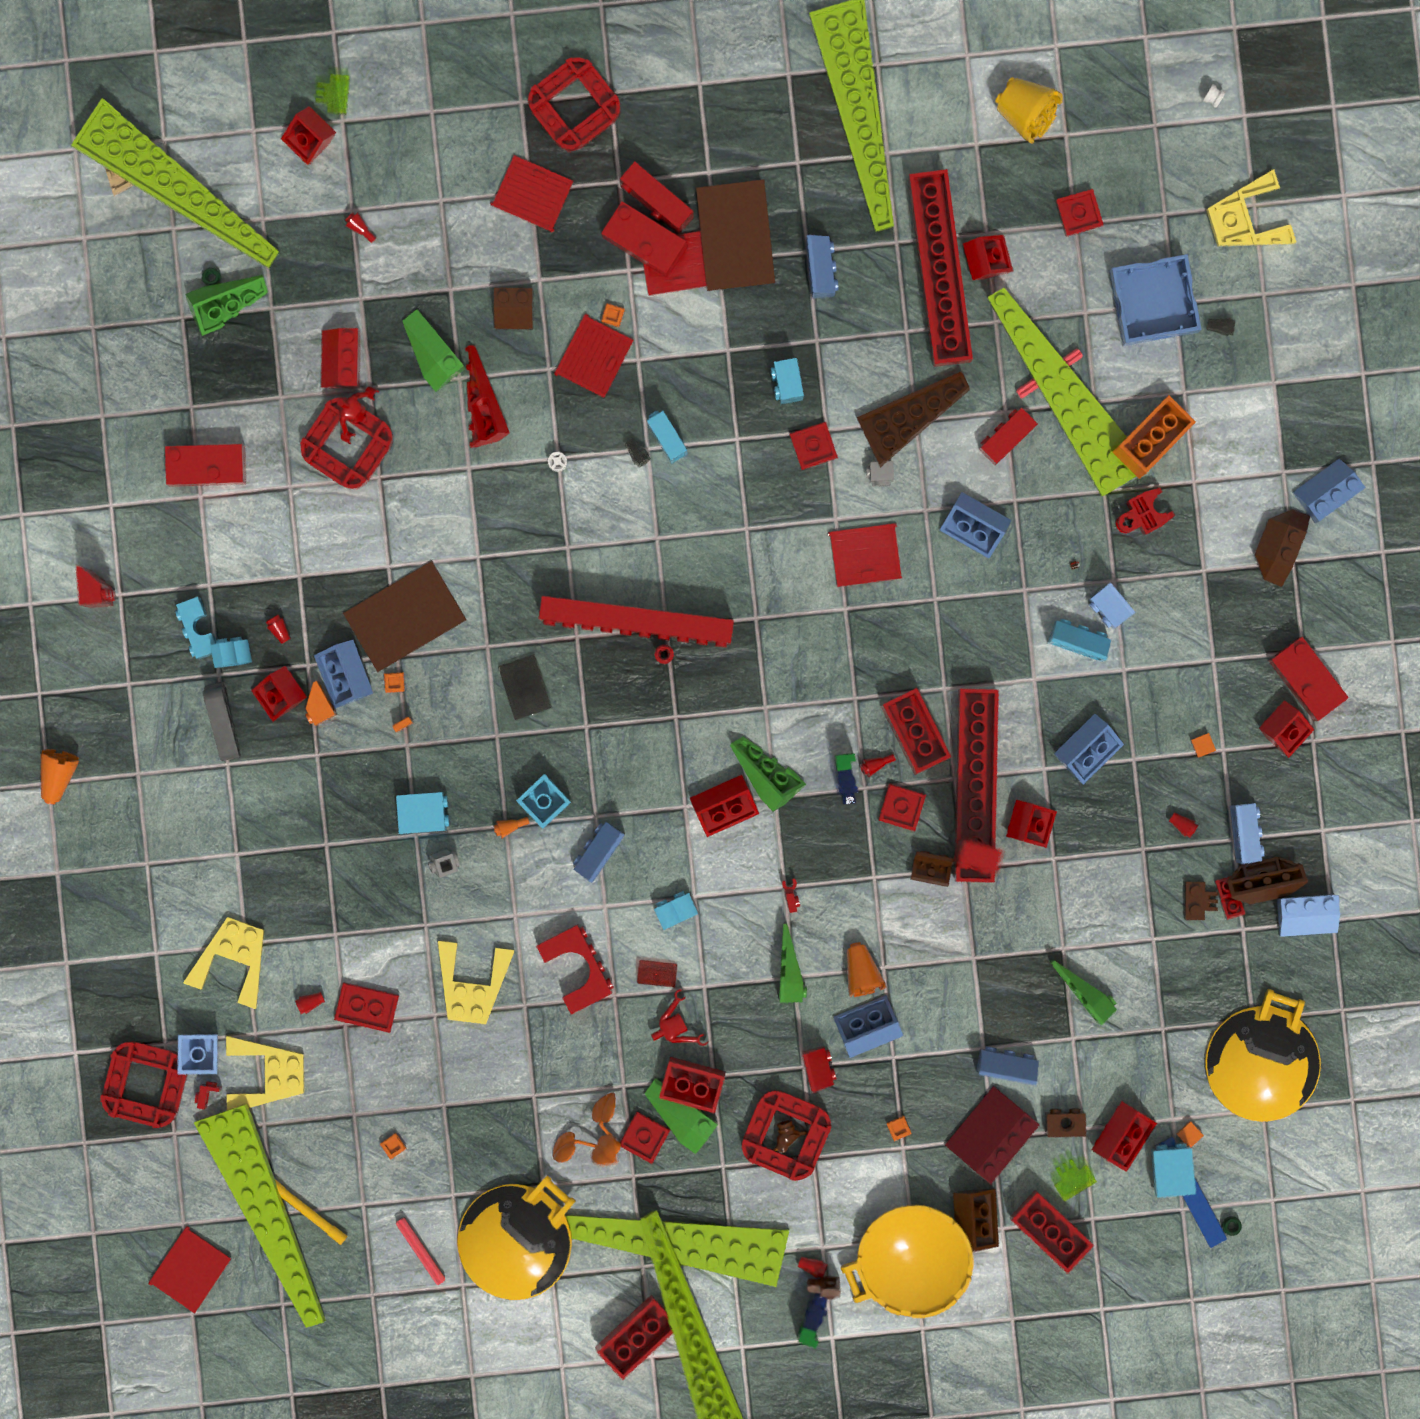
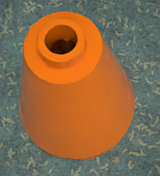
[41,749,79,804]
[847,942,886,997]

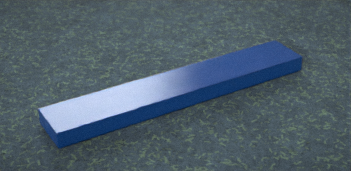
[1155,1136,1227,1248]

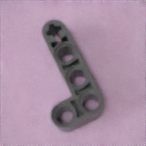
[203,681,241,761]

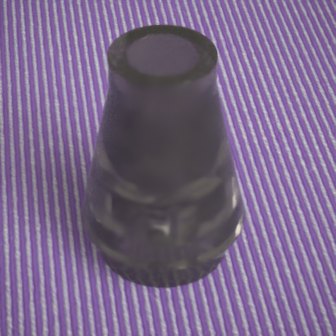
[1207,318,1236,336]
[625,438,651,467]

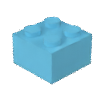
[770,358,804,404]
[516,774,571,829]

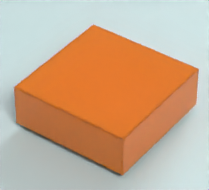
[601,303,625,328]
[384,672,405,693]
[393,717,414,733]
[1190,733,1216,758]
[886,1115,912,1141]
[1176,1121,1204,1147]
[380,1133,407,1160]

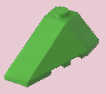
[185,275,268,336]
[402,309,466,392]
[730,736,806,812]
[779,923,807,1003]
[1050,960,1117,1025]
[644,1078,718,1154]

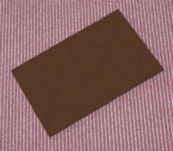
[696,179,775,291]
[343,561,466,672]

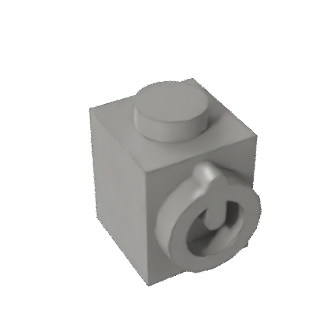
[866,458,894,487]
[428,849,460,878]

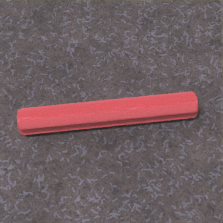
[1016,348,1083,398]
[396,1217,445,1285]

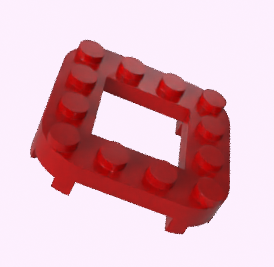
[528,57,620,152]
[300,397,393,490]
[100,1041,188,1128]
[742,1090,831,1181]

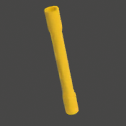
[275,1179,348,1245]

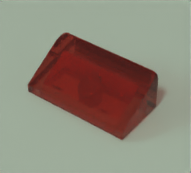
[637,960,677,988]

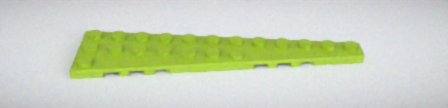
[809,0,894,232]
[71,98,279,269]
[987,288,1137,497]
[193,1104,326,1328]
[640,1210,743,1419]
[565,1214,790,1287]

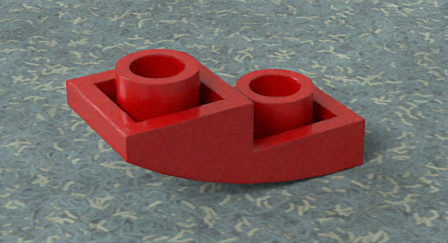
[1215,876,1245,920]

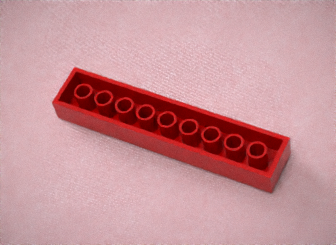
[908,169,973,367]
[539,596,734,648]
[954,689,999,883]

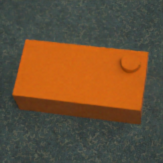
[1112,395,1196,479]

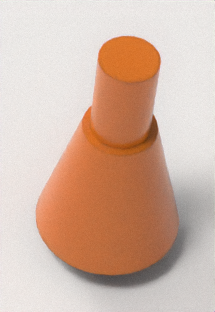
[493,817,530,839]

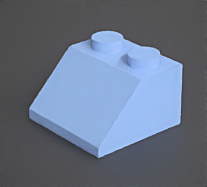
[1089,583,1135,629]
[178,1034,218,1074]

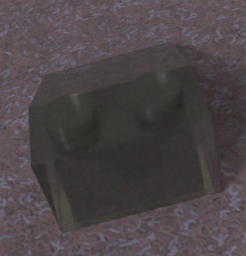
[498,654,553,721]

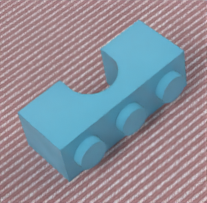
[175,597,216,659]

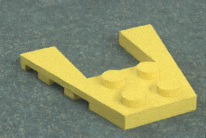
[1206,170,1296,246]
[183,917,264,1009]
[438,941,515,1024]
[226,1036,305,1110]

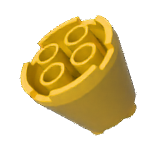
[995,77,1063,143]

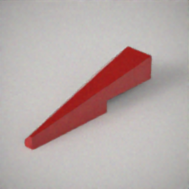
[465,345,510,448]

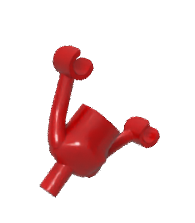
[337,386,379,444]
[650,989,708,1046]

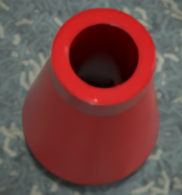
[266,614,291,644]
[655,645,674,664]
[1169,812,1199,838]
[295,992,325,1014]
[798,1257,828,1279]

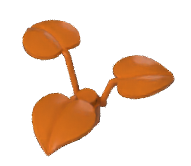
[553,1092,621,1166]

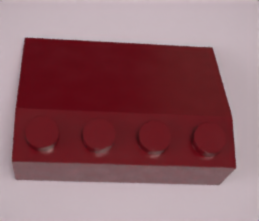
[945,1086,1040,1184]

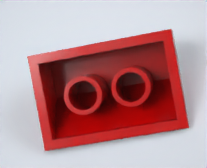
[321,328,360,389]
[76,566,116,608]
[690,775,759,837]
[659,1056,726,1113]
[1091,1101,1157,1172]

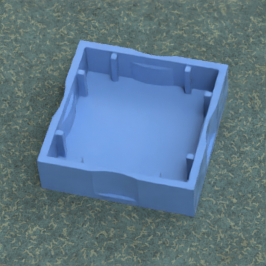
[1109,254,1202,346]

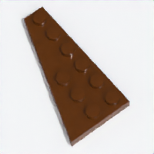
[857,371,970,468]

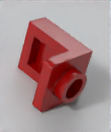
[195,1081,222,1109]

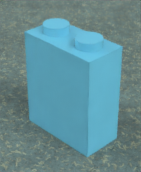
[647,411,688,464]
[396,792,450,834]
[1151,1143,1196,1198]

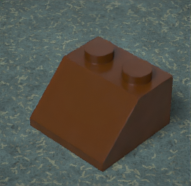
[494,288,534,330]

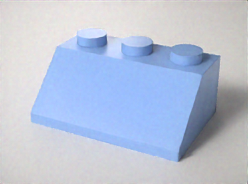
[1230,803,1264,864]
[1277,894,1340,937]

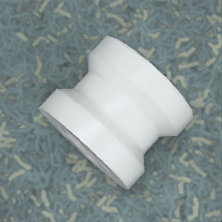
[1203,84,1226,108]
[548,452,567,472]

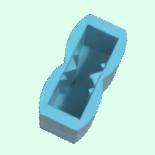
[210,637,252,668]
[654,891,698,930]

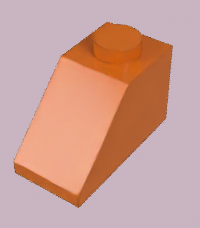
[305,681,337,726]

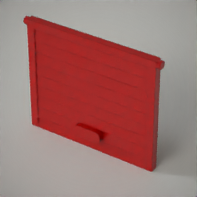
[490,155,574,232]
[643,231,707,296]
[554,314,634,398]
[828,523,902,587]
[148,1226,232,1314]

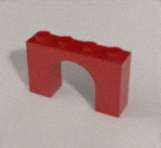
[536,924,614,1015]

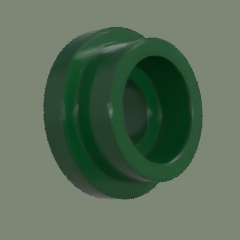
[202,268,221,286]
[1222,1216,1242,1236]

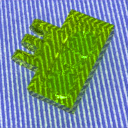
[315,74,350,115]
[1054,1158,1097,1202]

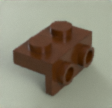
[910,851,954,887]

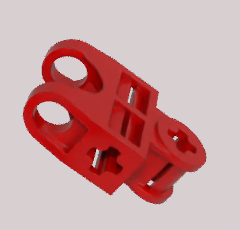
[1116,488,1175,536]

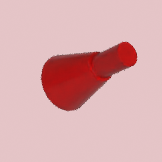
[345,212,376,244]
[860,754,896,777]

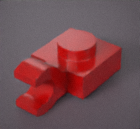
[782,878,800,913]

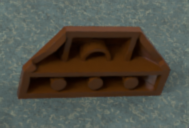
[1254,509,1310,587]
[1227,857,1308,904]

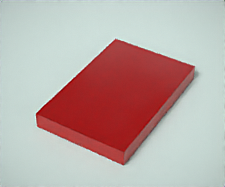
[334,982,400,1033]

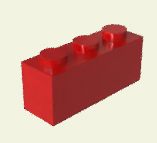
[979,408,1038,466]

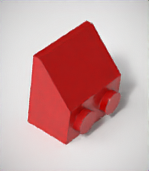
[281,106,337,165]
[963,235,1013,280]
[251,666,307,722]
[1259,700,1314,758]
[1006,800,1057,848]
[802,1046,837,1092]

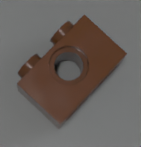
[1045,1108,1086,1138]

